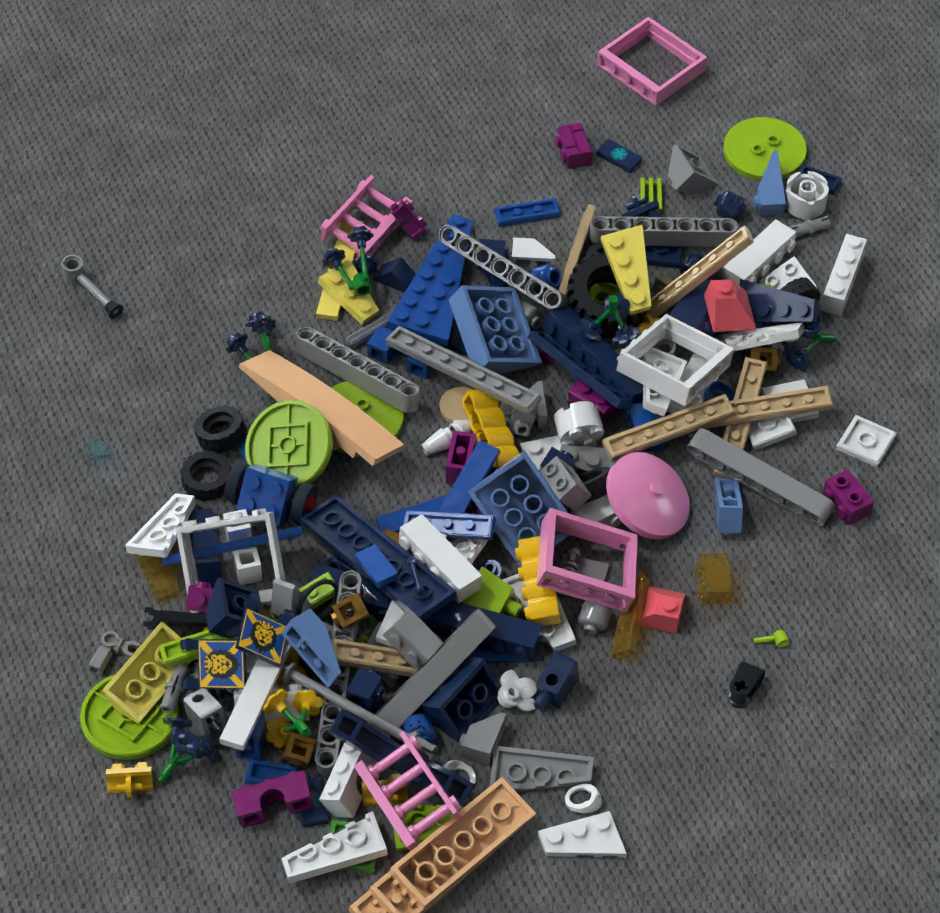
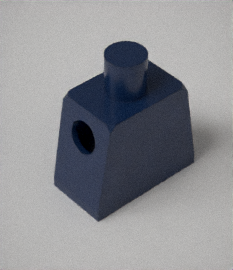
[533,650,579,712]

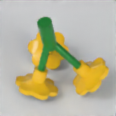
[262,689,323,748]

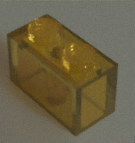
[694,553,733,605]

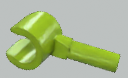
[754,630,789,648]

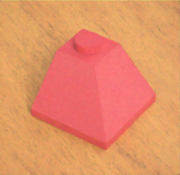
[704,280,756,332]
[630,584,686,633]

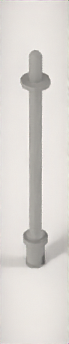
[280,662,438,760]

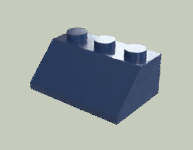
[670,279,718,338]
[420,656,501,743]

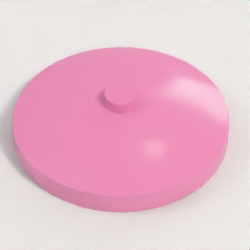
[606,452,690,540]

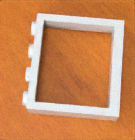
[616,314,734,406]
[176,508,286,613]

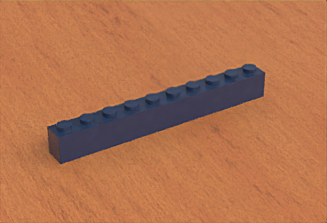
[308,564,543,661]

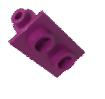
[390,197,429,240]

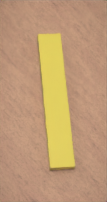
[316,221,363,321]

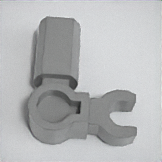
[87,631,140,676]

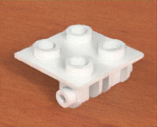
[759,256,817,290]

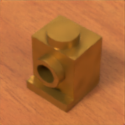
[745,347,780,371]
[331,593,371,630]
[281,732,315,768]

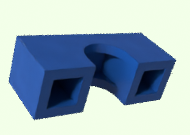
[367,325,434,380]

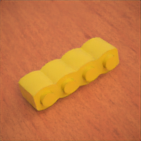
[462,389,520,469]
[515,536,561,627]

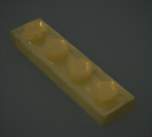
[610,572,650,660]

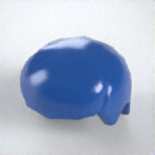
[702,380,735,402]

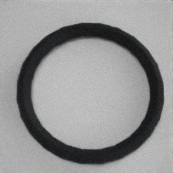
[297,579,339,620]

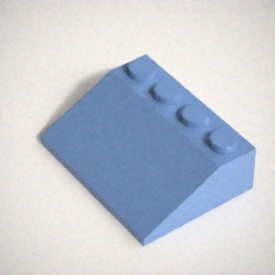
[449,285,542,374]
[468,450,570,567]

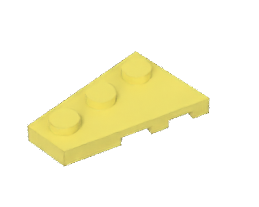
[318,258,379,325]

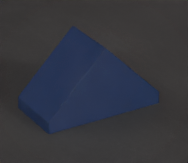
[373,257,416,293]

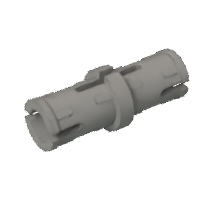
[788,216,831,238]
[159,664,189,714]

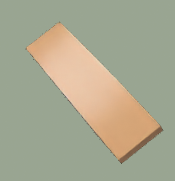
[239,350,404,466]
[348,777,536,913]

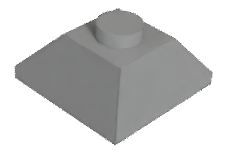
[668,144,718,195]

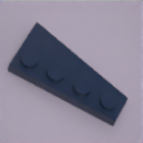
[739,279,819,323]

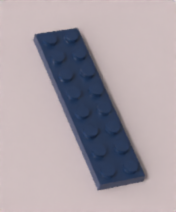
[300,494,457,621]

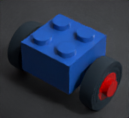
[224,462,317,525]

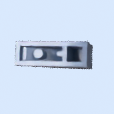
[753,150,786,216]
[715,478,743,535]
[281,608,341,688]

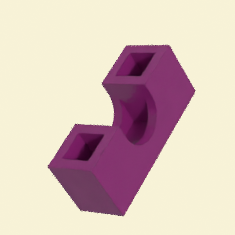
[231,770,315,828]

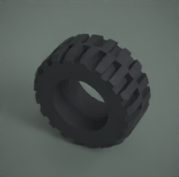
[566,251,651,338]

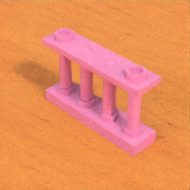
[320,175,413,259]
[354,731,463,851]

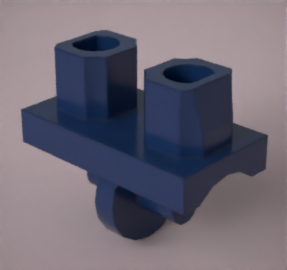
[622,195,660,217]

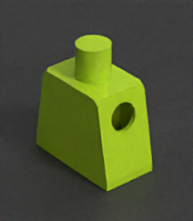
[463,567,522,618]

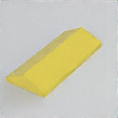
[101,621,191,724]

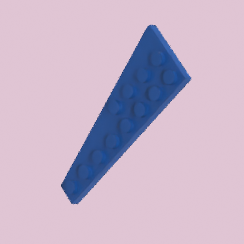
[387,214,472,346]

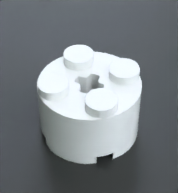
[785,171,829,220]
[554,401,604,447]

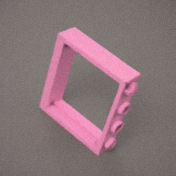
[598,17,707,106]
[537,508,638,613]

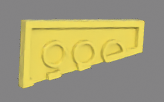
[601,225,651,315]

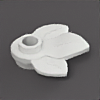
[498,670,537,712]

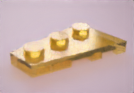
[134,539,179,604]

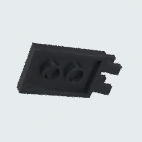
[143,607,208,630]

